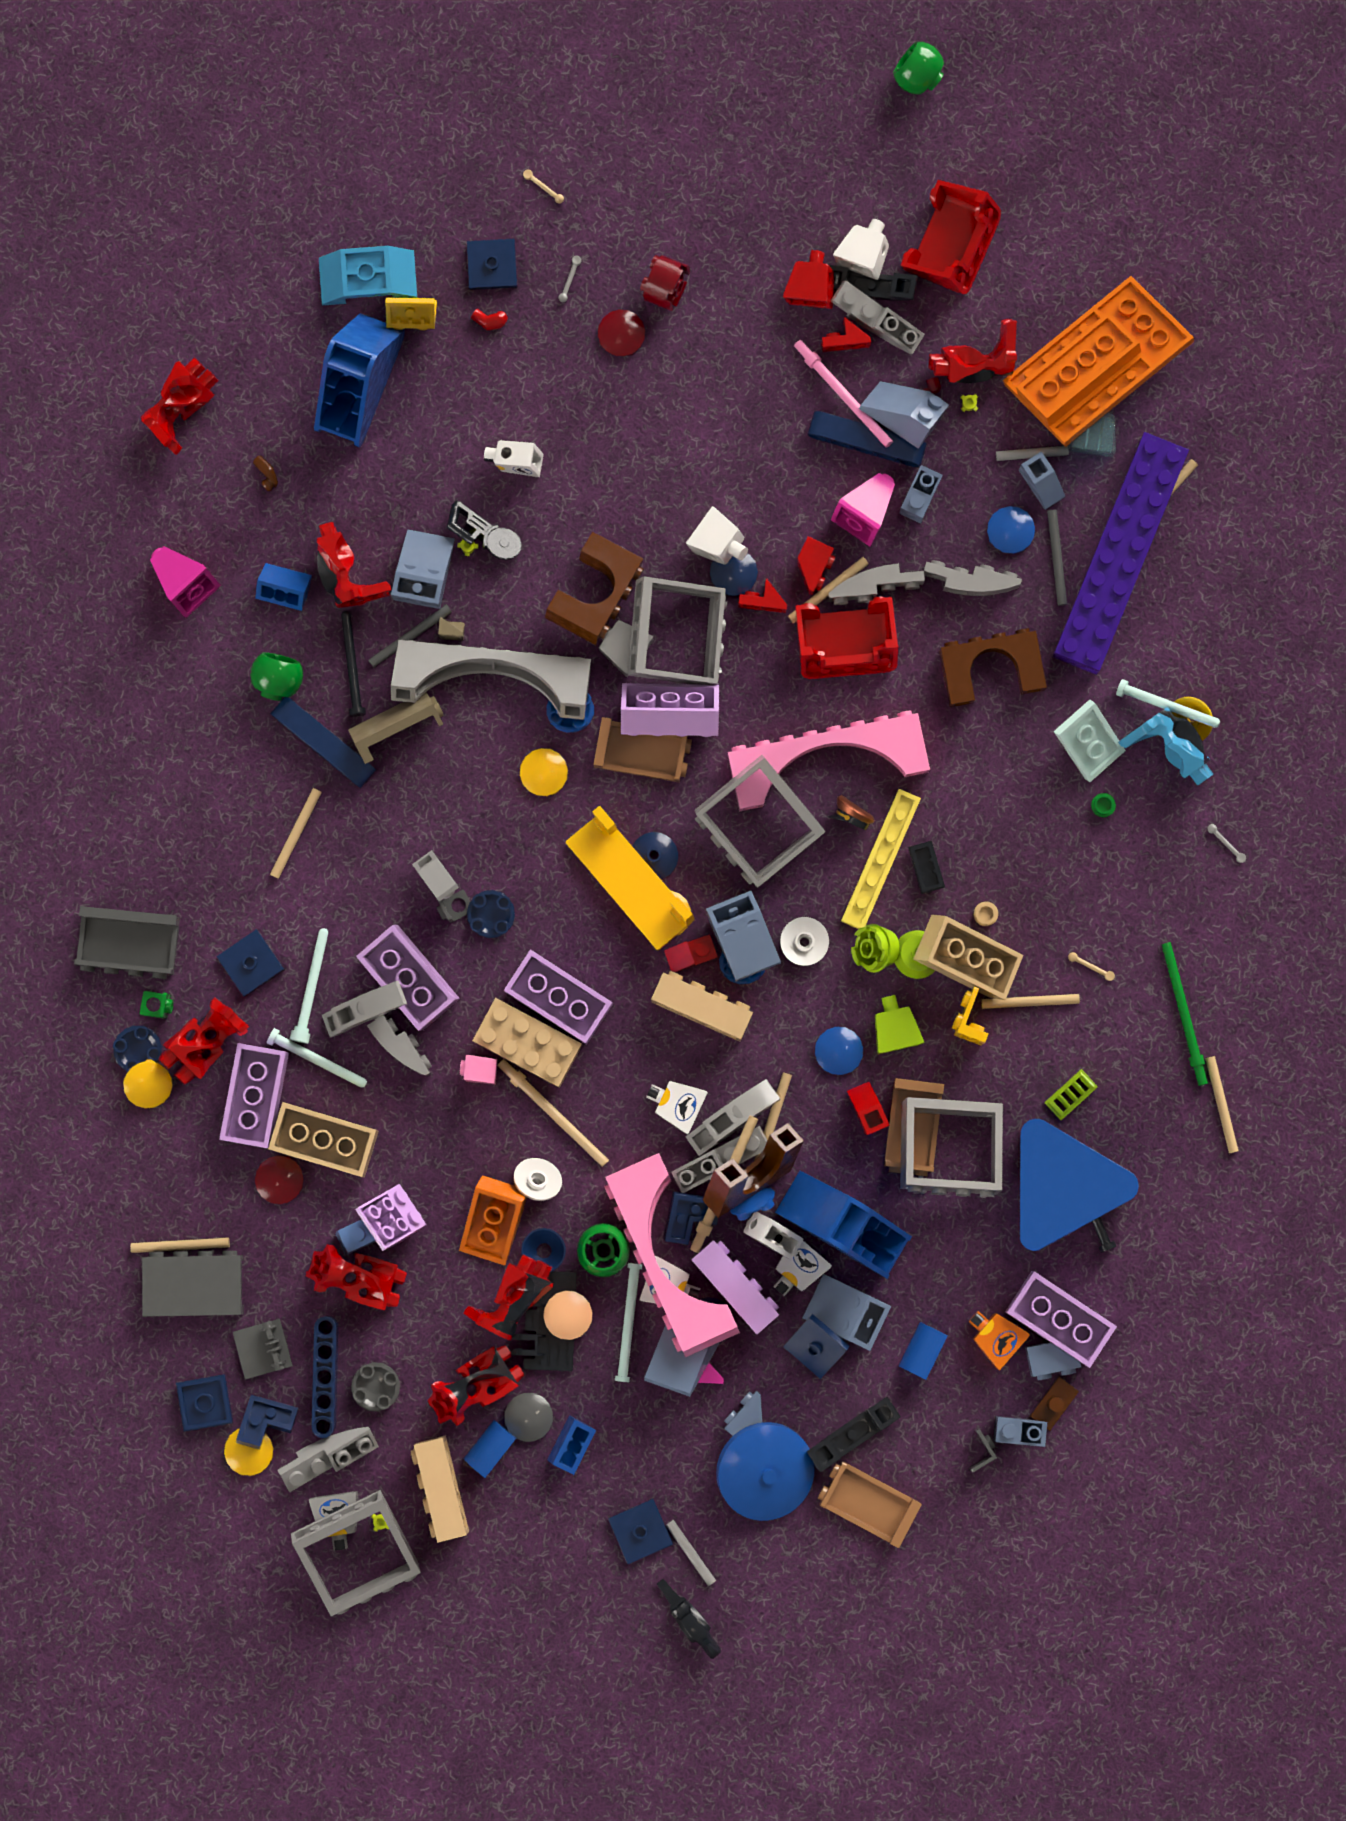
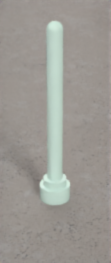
[289,928,328,1044]

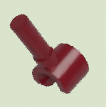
[923,377,941,394]

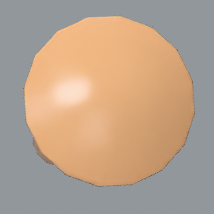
[543,1291,592,1340]

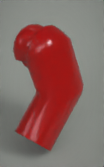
[471,309,508,331]

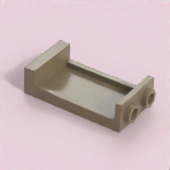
[348,692,444,764]

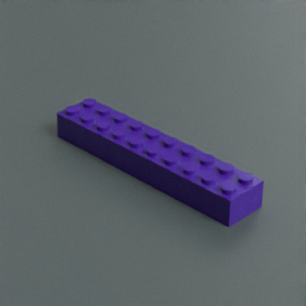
[1052,432,1189,675]

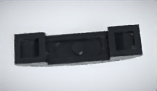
[829,265,918,301]
[806,1397,901,1472]

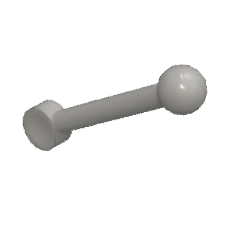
[558,256,581,302]
[1207,824,1246,863]

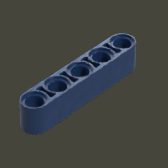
[807,411,927,468]
[270,697,376,788]
[312,1316,339,1438]

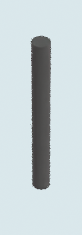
[1047,510,1067,606]
[368,604,452,668]

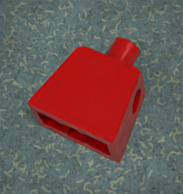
[783,250,834,309]

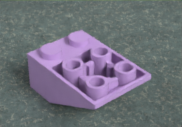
[355,1184,426,1251]

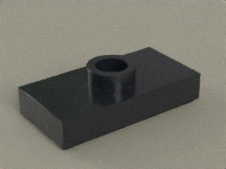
[908,841,945,894]

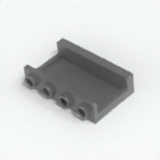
[74,906,180,979]
[142,1251,244,1317]

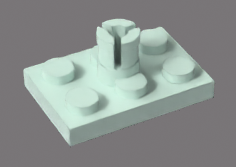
[1054,700,1126,782]

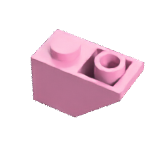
[460,1055,498,1084]

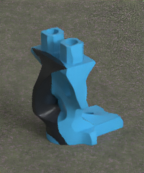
[1118,707,1213,786]

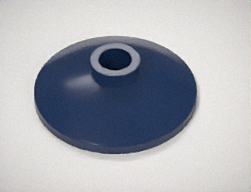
[632,832,678,879]

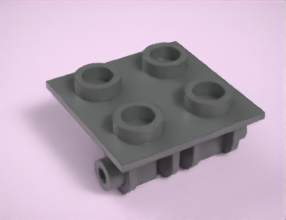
[233,1319,293,1379]

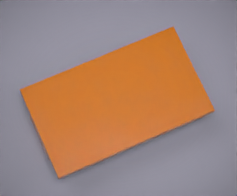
[1003,276,1194,447]

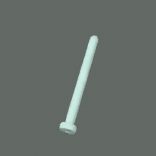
[1116,679,1220,728]
[267,1028,367,1087]

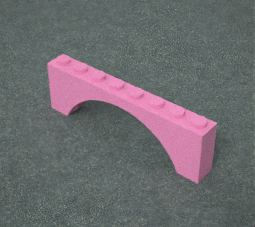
[728,711,930,812]
[604,1153,740,1357]

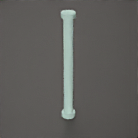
[615,1263,642,1382]

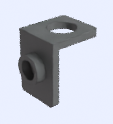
[436,890,470,923]
[969,1428,997,1473]

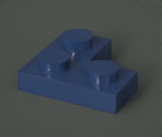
[663,1192,718,1245]
[236,1395,298,1450]

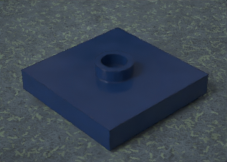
[467,239,517,290]
[216,929,285,997]
[783,1314,850,1379]
[176,1374,233,1432]
[608,1498,673,1564]

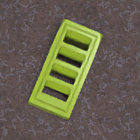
[1044,1069,1098,1121]

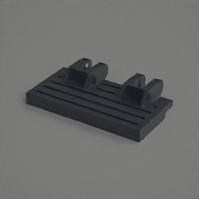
[512,1271,577,1371]

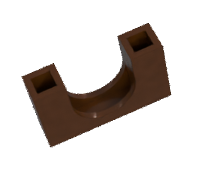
[545,532,644,645]
[939,628,1047,707]
[703,1123,804,1218]

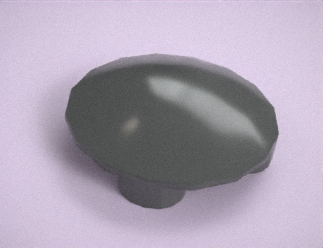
[351,1362,400,1411]
[504,1393,553,1442]

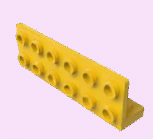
[566,806,695,950]

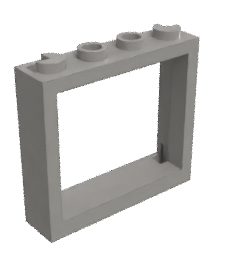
[628,576,727,685]
[695,755,825,888]
[900,1097,1003,1198]
[291,1490,421,1616]

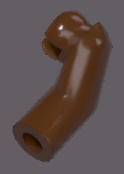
[253,455,278,491]

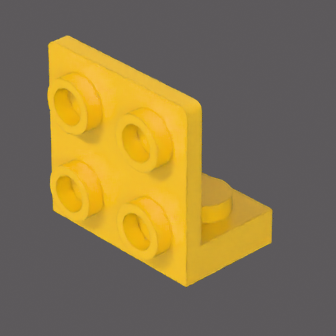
[385,298,437,330]
[952,987,989,1046]

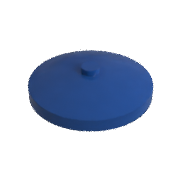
[716,1422,815,1521]

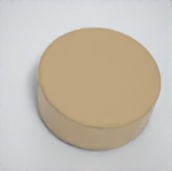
[973,902,998,926]

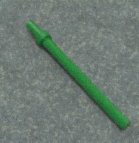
[1161,942,1208,1086]

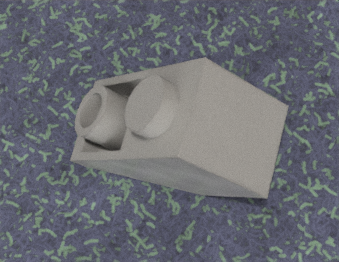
[412,850,459,902]

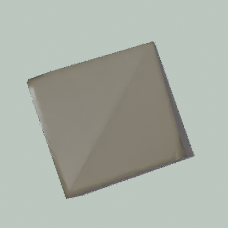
[438,617,465,641]

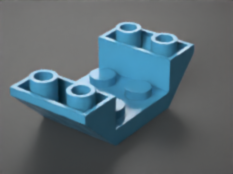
[319,246,417,306]

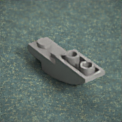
[831,281,925,354]
[924,560,1022,596]
[828,563,925,605]
[322,981,407,1038]
[367,1015,432,1076]
[685,1079,780,1157]
[671,1126,767,1193]
[277,1427,379,1492]

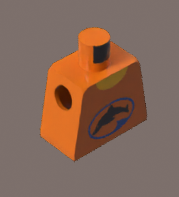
[968,1311,1030,1370]

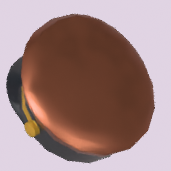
[828,795,875,830]

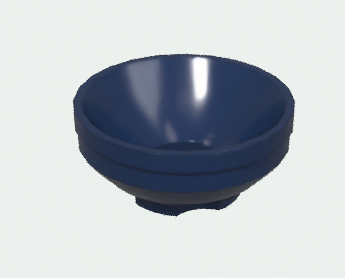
[521,1228,566,1272]

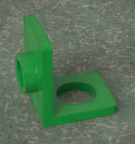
[140,991,174,1019]

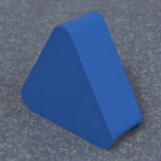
[314,313,405,448]
[1020,1119,1139,1251]
[775,1171,912,1279]

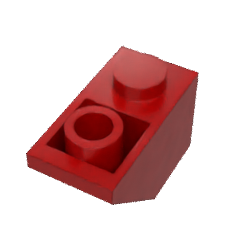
[797,536,836,595]
[847,1082,890,1136]

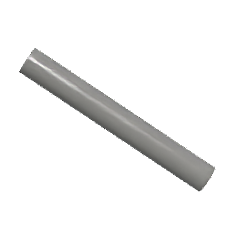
[996,446,1069,461]
[666,1520,716,1586]

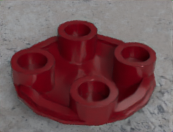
[598,309,645,356]
[255,1155,304,1204]

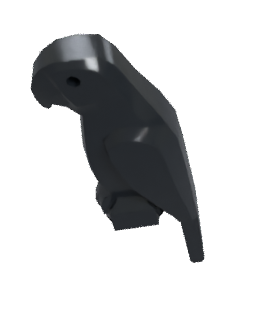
[657,1579,721,1659]

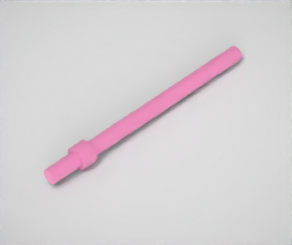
[794,340,893,448]

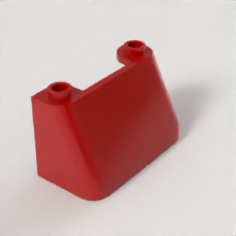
[901,180,1001,294]
[796,597,898,679]

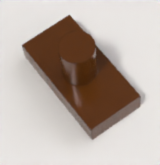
[1030,1376,1079,1431]

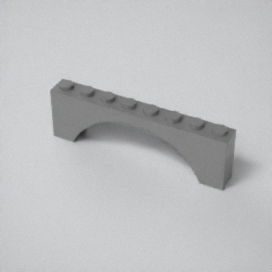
[391,640,591,720]

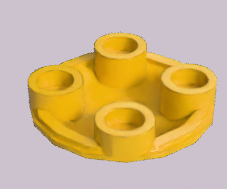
[520,748,568,796]
[123,1060,172,1108]
[224,1428,273,1476]

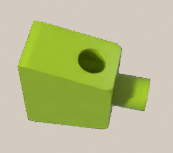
[875,995,924,1055]

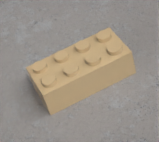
[913,915,1023,1000]
[651,971,753,1042]
[472,998,582,1088]
[268,1102,379,1178]
[411,1435,469,1543]

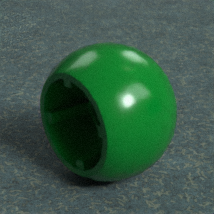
[893,41,944,95]
[250,652,303,701]
[577,1223,630,1277]

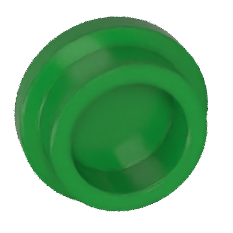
[1091,793,1116,818]

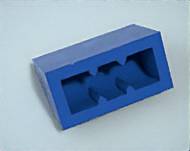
[255,563,312,611]
[898,1322,948,1380]
[547,1415,596,1475]
[463,1420,516,1478]

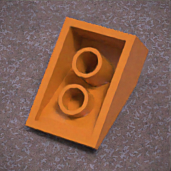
[459,1175,527,1266]

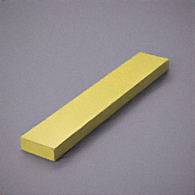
[841,789,921,929]

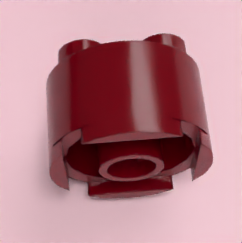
[640,255,690,311]

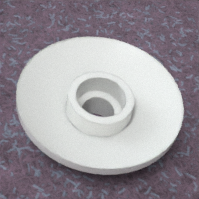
[780,917,829,966]
[514,1158,562,1201]

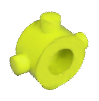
[960,394,978,412]
[457,540,478,556]
[371,1514,389,1532]

